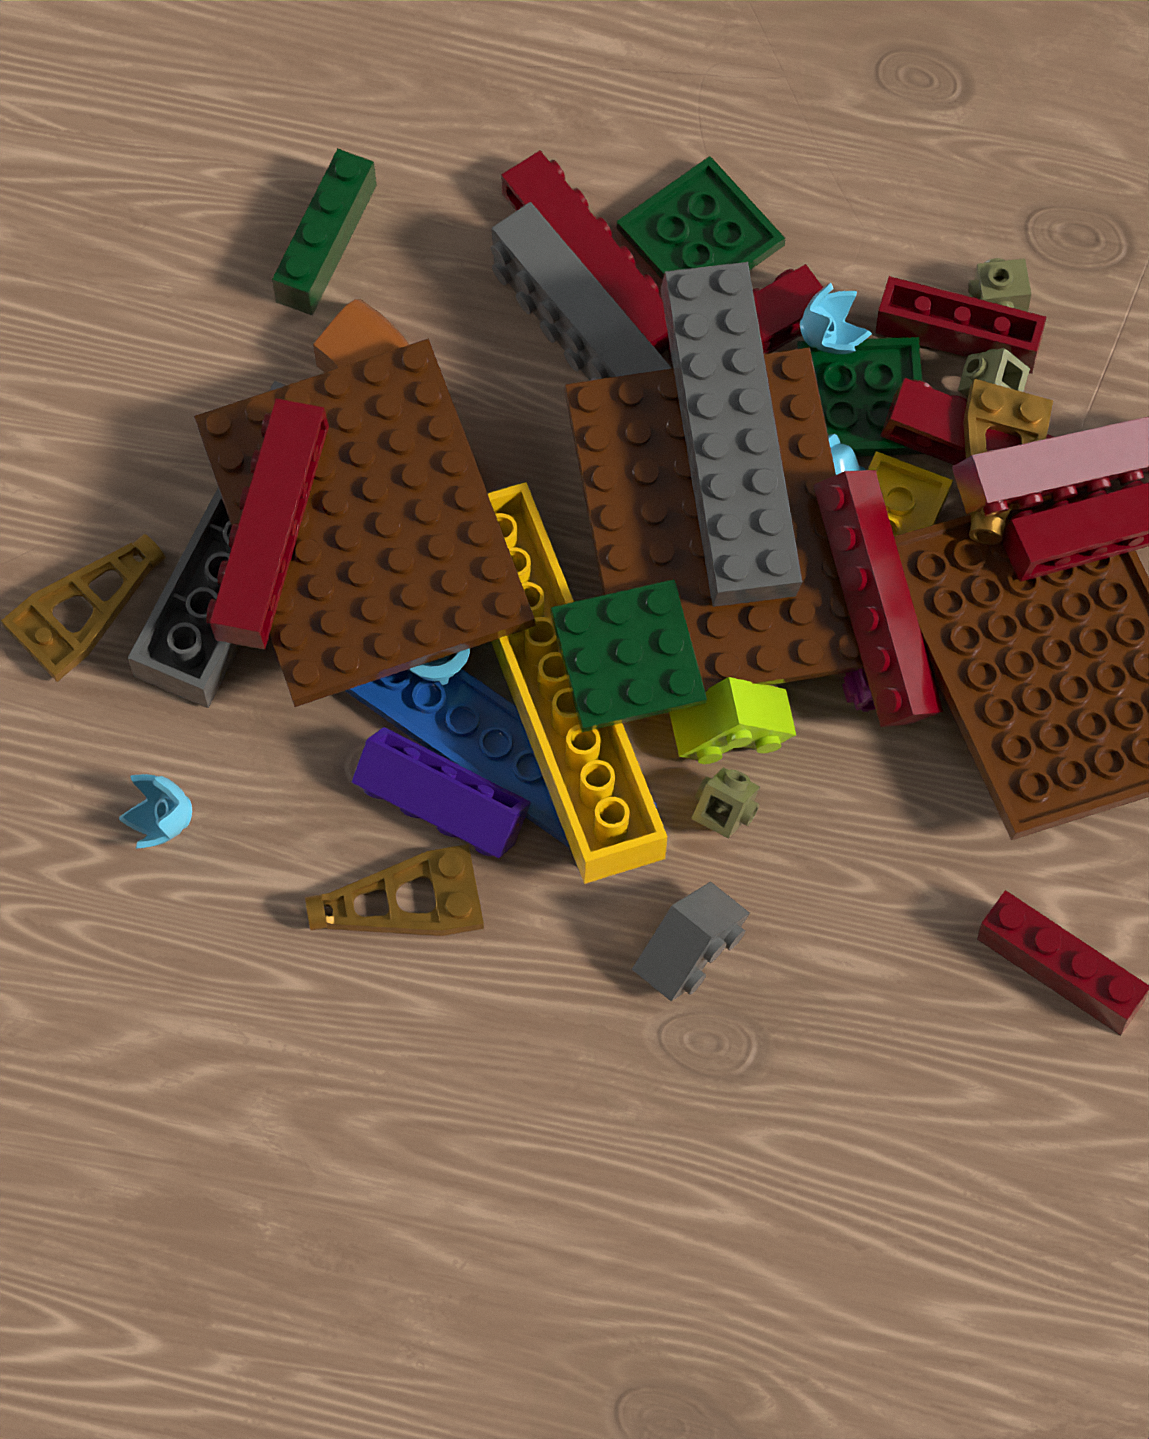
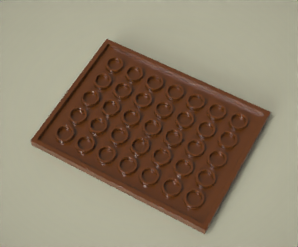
[194,338,536,707]
[564,347,865,692]
[894,488,1149,841]

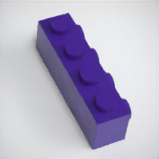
[351,727,531,858]

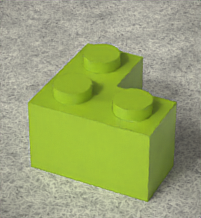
[670,677,796,764]

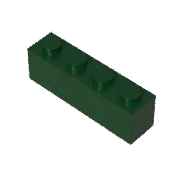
[272,148,377,316]

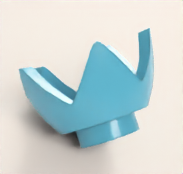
[800,283,872,354]
[119,774,192,849]

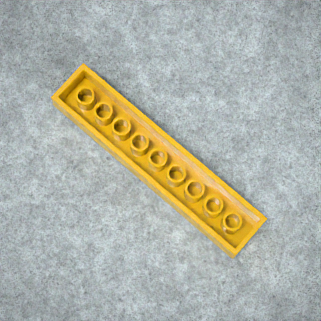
[487,482,668,884]

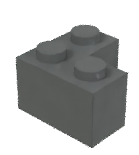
[632,881,750,1001]

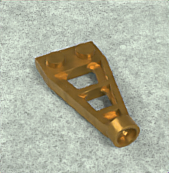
[963,379,1053,545]
[1,533,166,682]
[305,844,484,936]

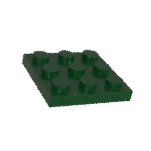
[616,156,785,280]
[797,337,924,456]
[550,579,707,732]

